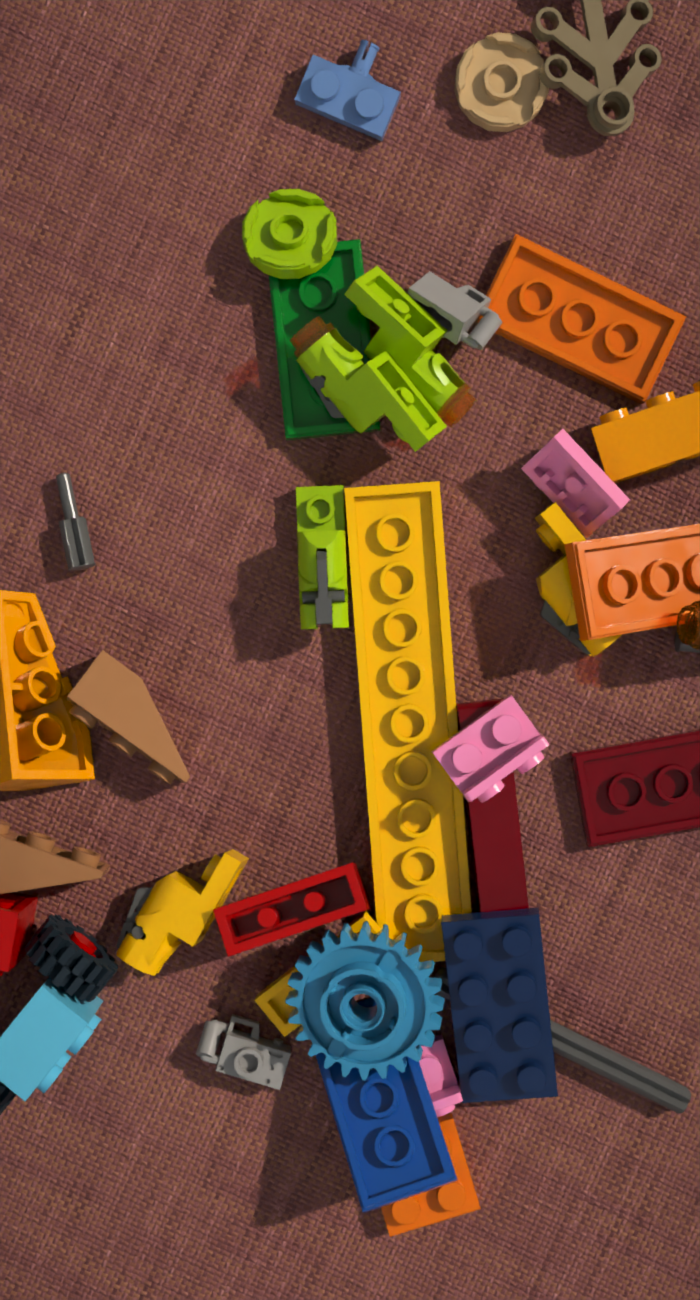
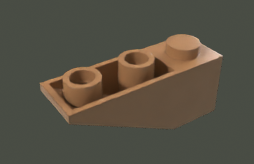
[66,650,190,785]
[0,819,110,894]

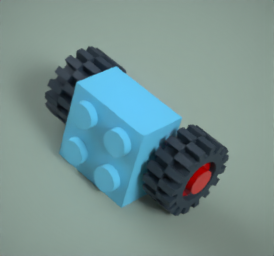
[0,914,118,1115]

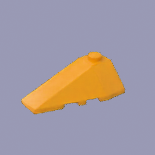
[0,590,95,791]

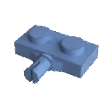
[294,40,401,141]

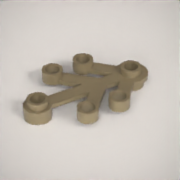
[531,0,662,136]

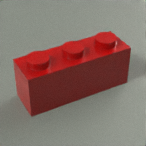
[213,862,371,957]

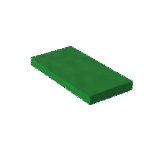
[269,239,380,441]

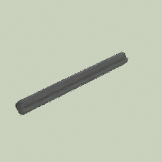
[433,967,691,1113]

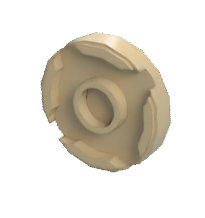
[454,32,549,132]

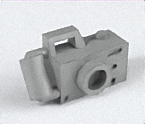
[408,271,502,350]
[196,1014,291,1090]

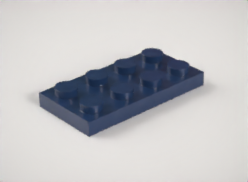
[441,907,558,1103]

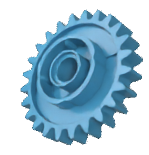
[285,921,445,1080]

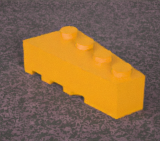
[591,381,700,484]

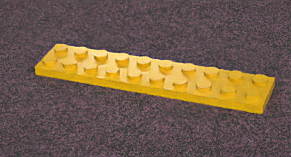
[344,481,472,962]

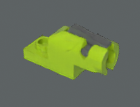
[296,485,349,630]

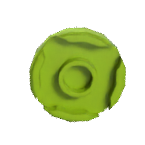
[242,189,337,279]

